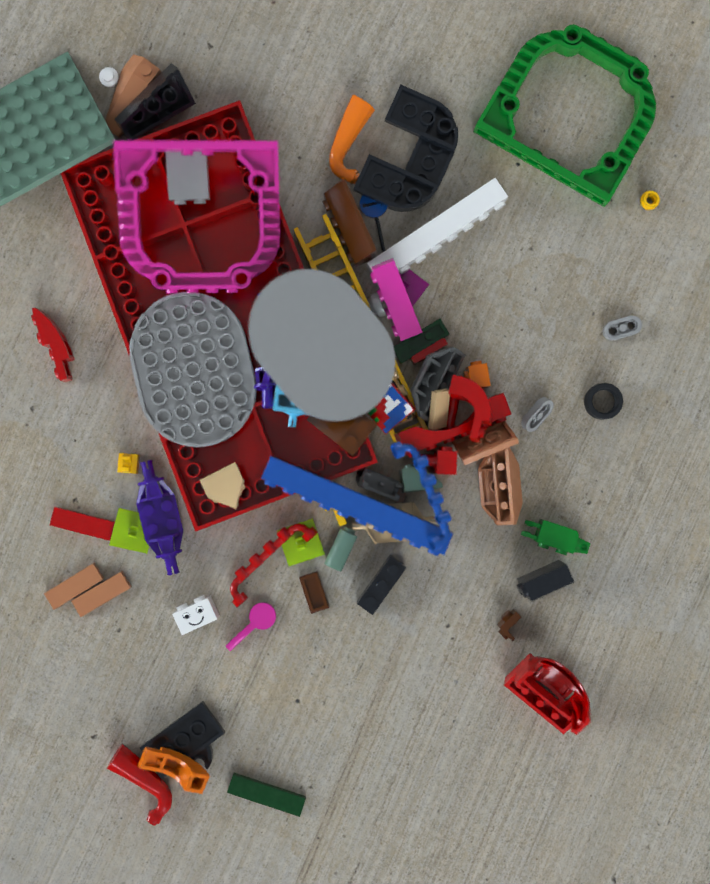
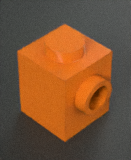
[463,361,491,388]

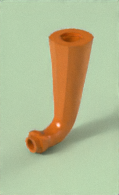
[329,95,375,184]

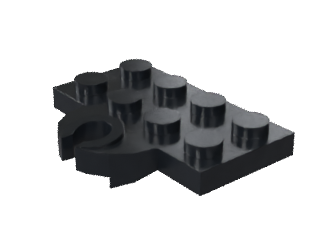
[140,701,225,779]

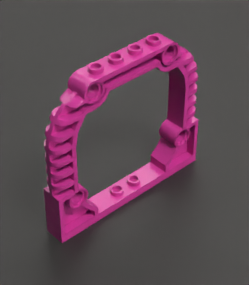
[114,141,280,293]

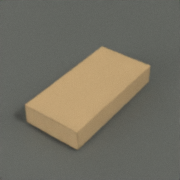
[428,388,450,430]

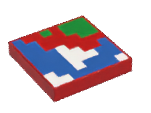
[366,382,415,435]

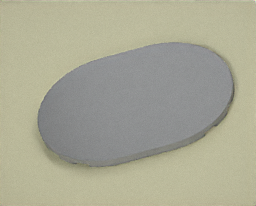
[249,269,395,421]
[129,292,257,447]

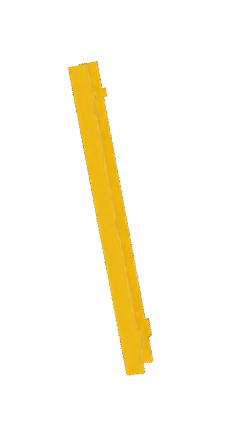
[293,214,428,443]

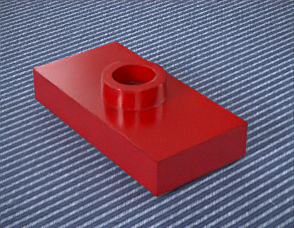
[411,338,448,365]

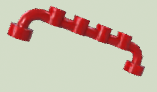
[230,523,318,608]

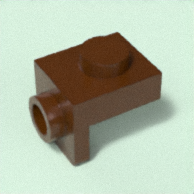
[497,609,522,641]

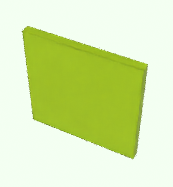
[109,508,149,554]
[277,518,325,566]

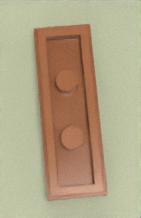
[44,563,104,610]
[71,571,132,617]

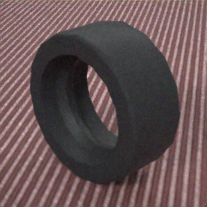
[584,383,624,420]

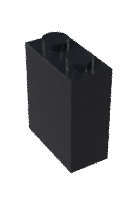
[516,560,575,602]

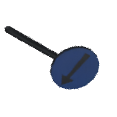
[360,195,388,252]

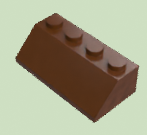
[322,179,377,267]

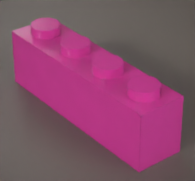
[370,258,423,341]

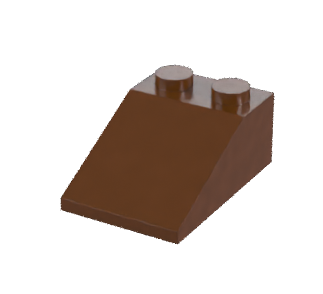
[307,414,377,456]

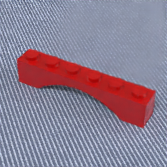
[394,392,512,458]

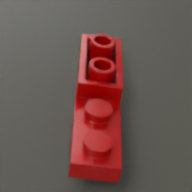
[31,308,75,382]

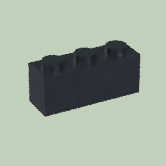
[357,555,407,615]

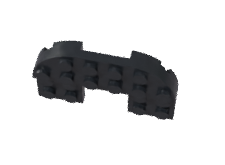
[353,84,458,212]

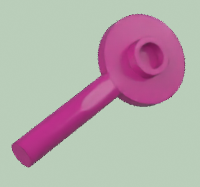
[226,602,276,651]

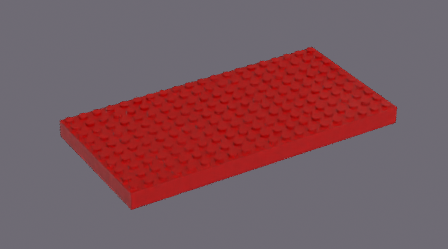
[60,100,378,532]

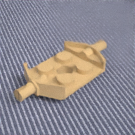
[352,502,437,544]

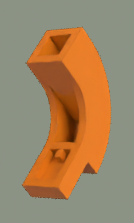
[138,747,210,794]

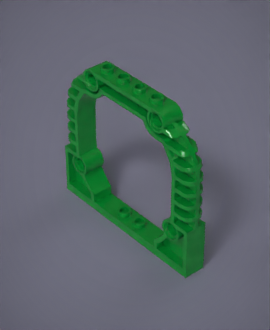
[473,24,656,207]

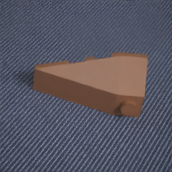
[105,54,162,138]

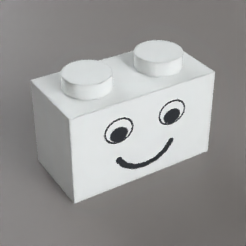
[172,595,220,635]

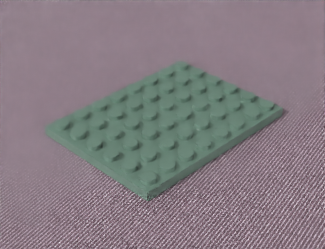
[0,51,116,207]

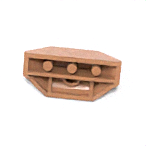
[478,447,523,525]

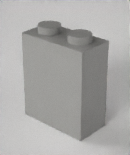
[166,152,210,205]

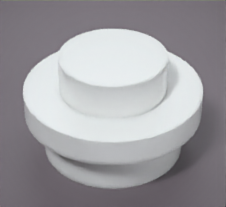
[99,67,119,87]

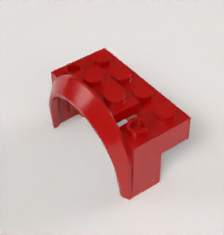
[504,653,591,735]

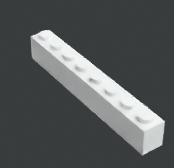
[367,178,508,274]

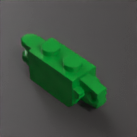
[521,519,591,556]

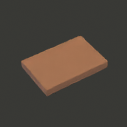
[452,421,519,465]

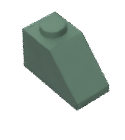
[399,464,443,493]

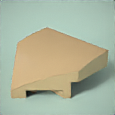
[200,463,245,509]

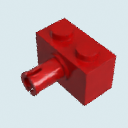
[420,447,457,475]

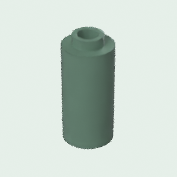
[324,527,358,571]

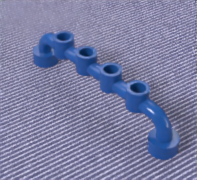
[391,441,451,552]

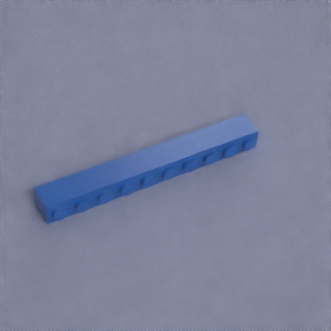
[261,456,454,556]

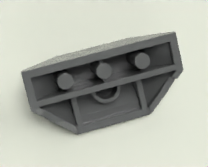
[410,347,466,422]

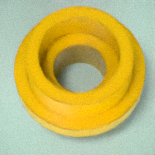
[640,191,660,210]

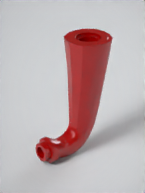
[106,743,172,826]

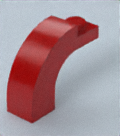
[448,375,493,443]

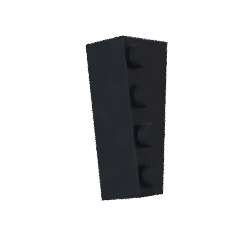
[115,63,196,141]

